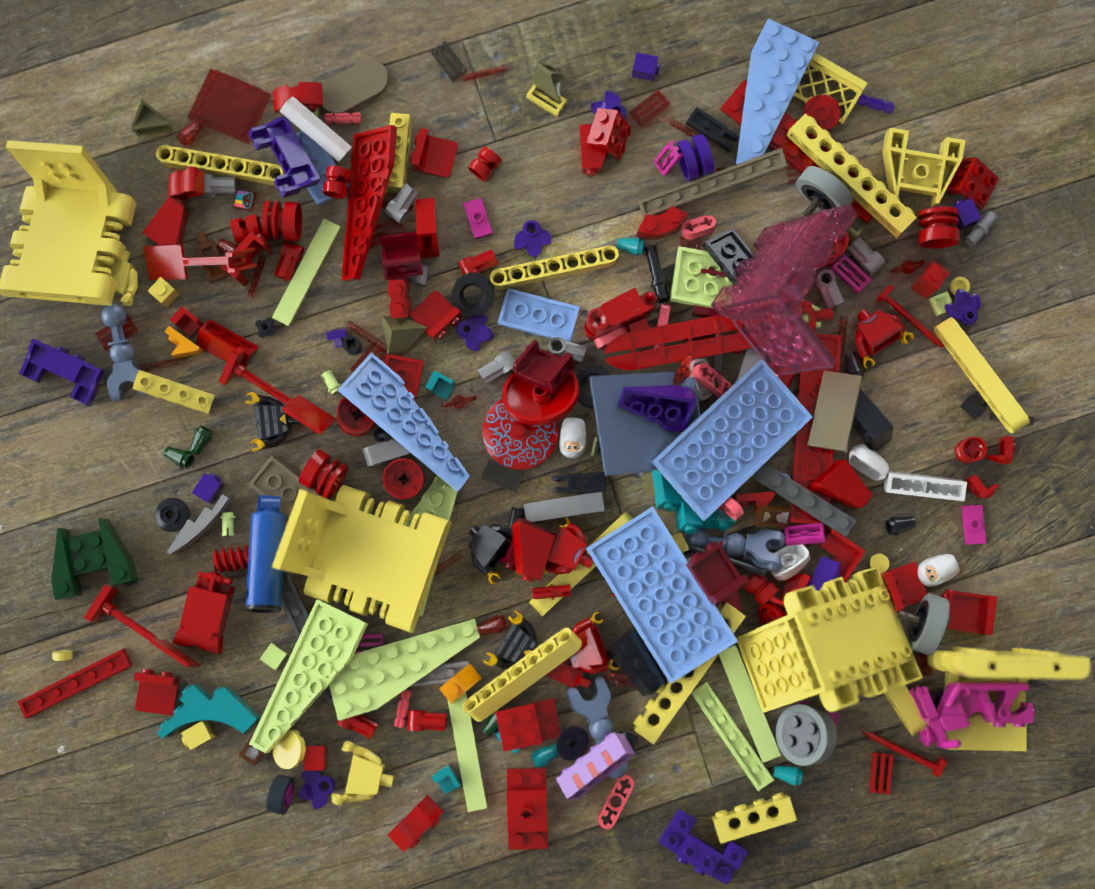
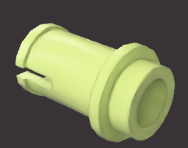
[321,370,341,396]
[220,512,235,536]

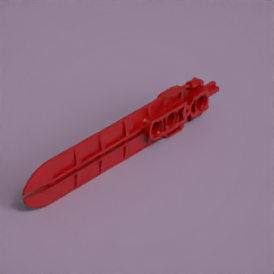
[604,301,834,370]

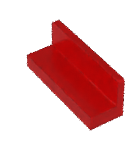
[196,319,259,368]

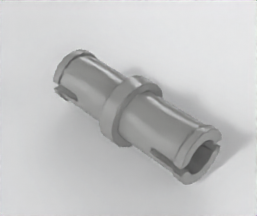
[965,211,998,247]

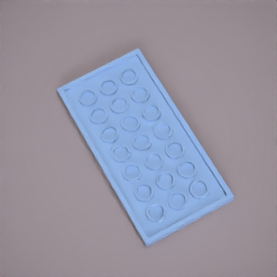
[651,359,812,521]
[586,507,738,684]

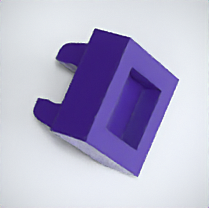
[326,327,348,348]

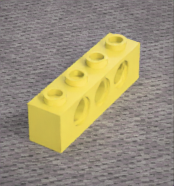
[386,113,412,193]
[133,370,215,414]
[712,793,797,843]

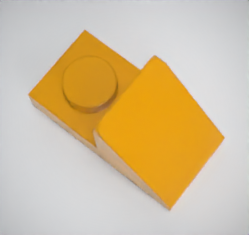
[165,326,204,358]
[439,663,482,704]

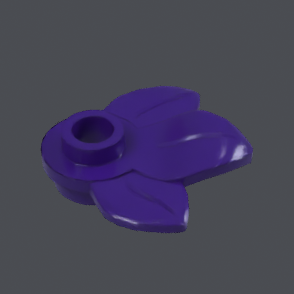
[591,90,626,119]
[514,220,551,258]
[944,289,981,325]
[456,314,494,351]
[297,770,336,809]

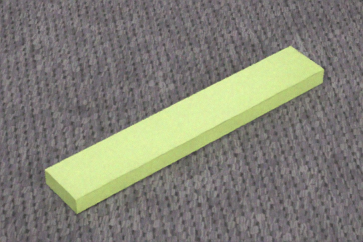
[272,219,341,327]
[718,645,781,763]
[691,681,774,791]
[447,692,488,812]

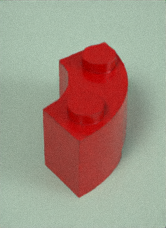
[273,82,323,116]
[637,206,688,240]
[387,795,444,852]

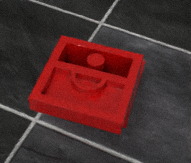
[495,698,561,752]

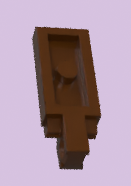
[196,231,229,284]

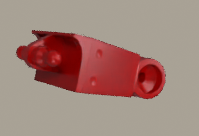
[583,287,657,341]
[173,571,235,655]

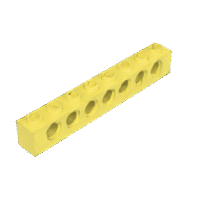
[787,114,917,238]
[633,602,746,745]

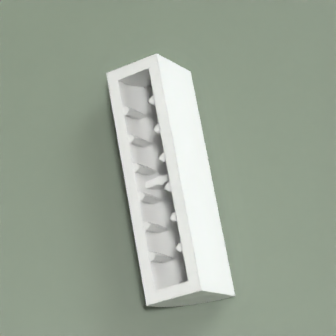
[280,96,351,162]
[884,471,967,501]

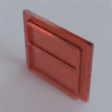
[187,69,271,144]

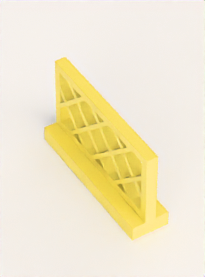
[793,52,867,125]

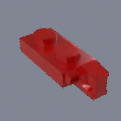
[545,662,591,689]

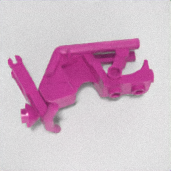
[910,682,1035,749]

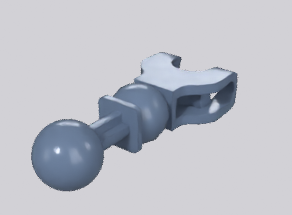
[101,304,149,403]
[684,528,785,572]
[566,676,628,779]

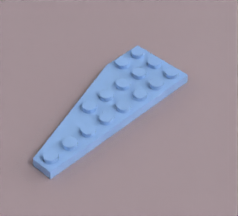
[736,19,819,164]
[338,352,470,491]

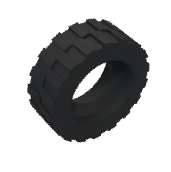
[452,272,494,316]
[576,365,612,409]

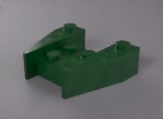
[51,518,138,600]

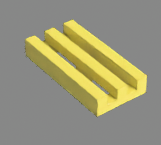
[526,85,567,117]

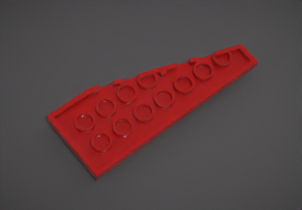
[341,125,397,282]

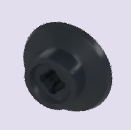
[155,498,189,532]
[556,726,589,761]

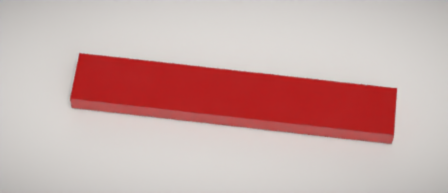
[17,649,133,719]

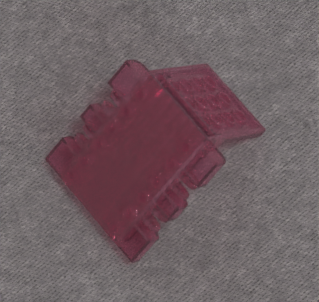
[711,204,857,376]

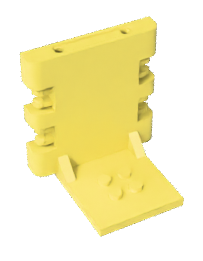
[0,141,137,306]
[272,485,452,633]
[736,566,923,713]
[927,647,1090,751]

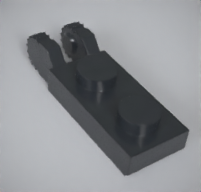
[686,107,739,151]
[552,472,606,494]

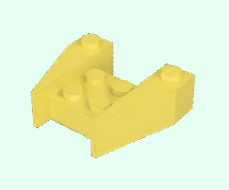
[882,128,966,208]

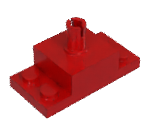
[506,767,548,850]

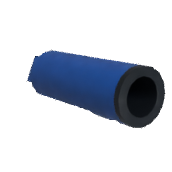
[245,495,286,614]

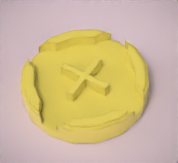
[272,729,306,769]

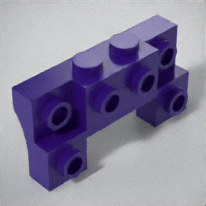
[249,116,320,198]
[18,339,105,406]
[658,807,748,885]

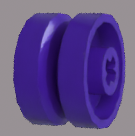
[675,134,715,182]

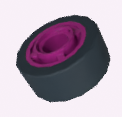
[267,774,295,815]

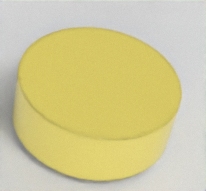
[949,277,970,295]
[868,554,889,573]
[52,650,73,661]

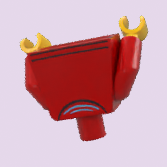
[855,309,914,369]
[543,518,594,575]
[564,612,619,674]

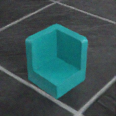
[425,371,456,400]
[431,764,462,794]

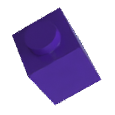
[632,52,661,81]
[953,198,981,230]
[192,473,225,504]

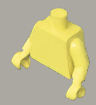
[103,250,138,306]
[331,741,394,805]

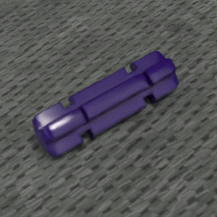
[857,94,895,114]

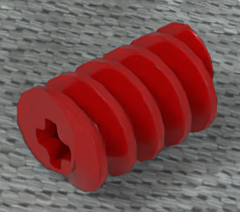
[213,545,249,573]

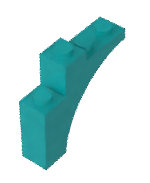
[652,470,737,534]
[157,684,261,739]

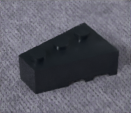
[853,389,893,452]
[606,626,665,696]

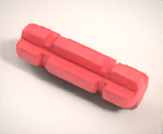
[324,113,362,124]
[394,689,411,728]

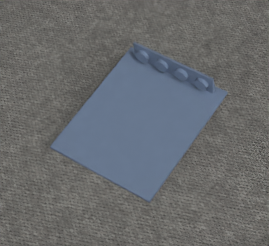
[590,371,700,476]

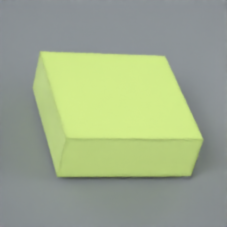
[929,291,953,317]
[260,643,288,670]

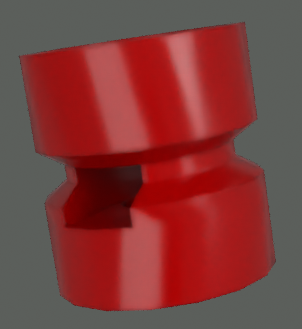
[467,146,503,182]
[322,165,351,199]
[230,214,264,244]
[954,436,987,464]
[742,574,779,606]

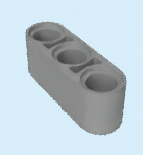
[362,439,413,468]

